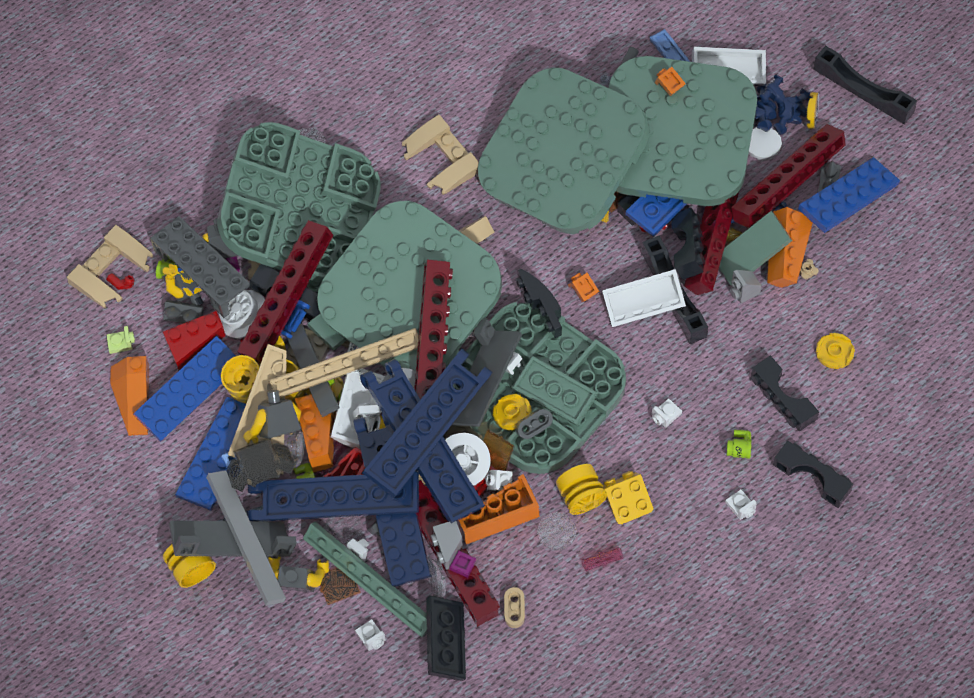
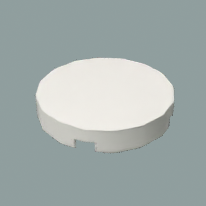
[749,127,782,161]

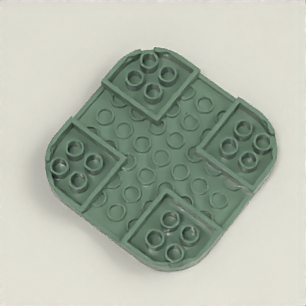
[609,56,757,206]
[478,68,650,234]
[217,122,381,284]
[317,201,502,380]
[453,302,626,474]

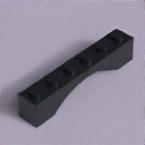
[813,45,917,125]
[641,235,708,344]

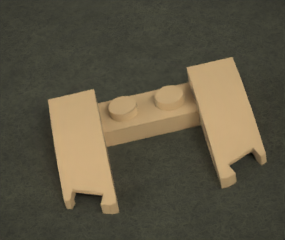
[402,115,479,195]
[67,225,153,308]

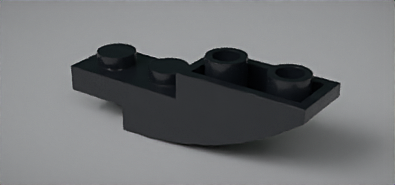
[516,269,562,338]

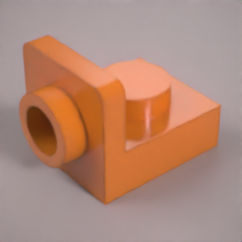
[655,67,686,96]
[567,272,600,302]

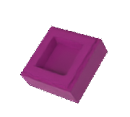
[449,550,477,578]

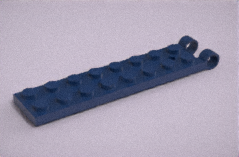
[362,349,493,498]
[360,359,485,524]
[353,413,432,587]
[247,472,419,521]

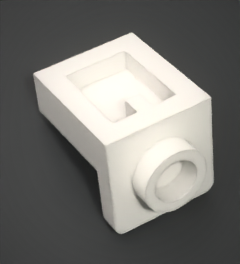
[353,397,382,419]
[652,398,682,428]
[486,470,512,491]
[725,490,757,520]
[355,619,386,651]

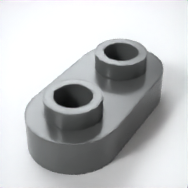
[515,409,553,439]

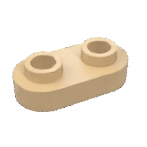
[504,587,525,628]

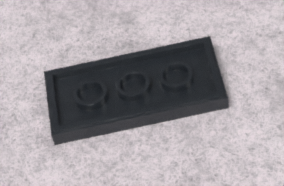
[426,595,466,681]

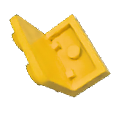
[603,471,653,524]

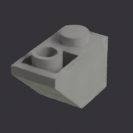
[730,270,762,303]
[431,521,463,570]

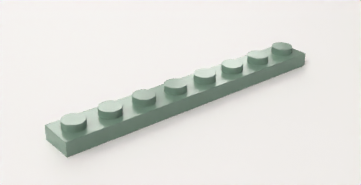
[303,522,427,637]

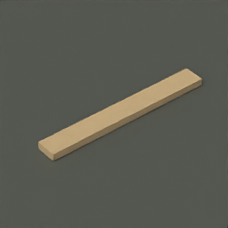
[269,328,418,398]

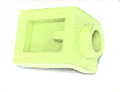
[107,326,135,354]

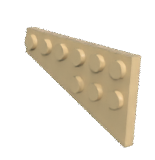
[228,344,286,474]

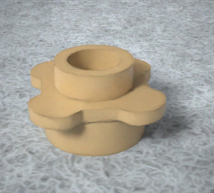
[800,259,819,279]

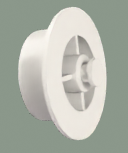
[219,290,265,339]
[445,433,491,486]

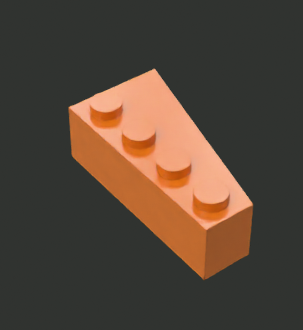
[767,207,813,288]
[295,388,336,472]
[458,474,540,545]

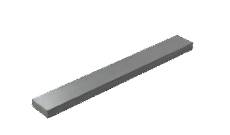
[206,470,286,606]

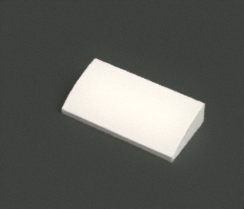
[692,47,766,85]
[602,269,686,327]
[330,369,385,449]

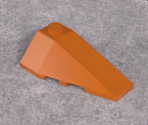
[110,356,149,436]

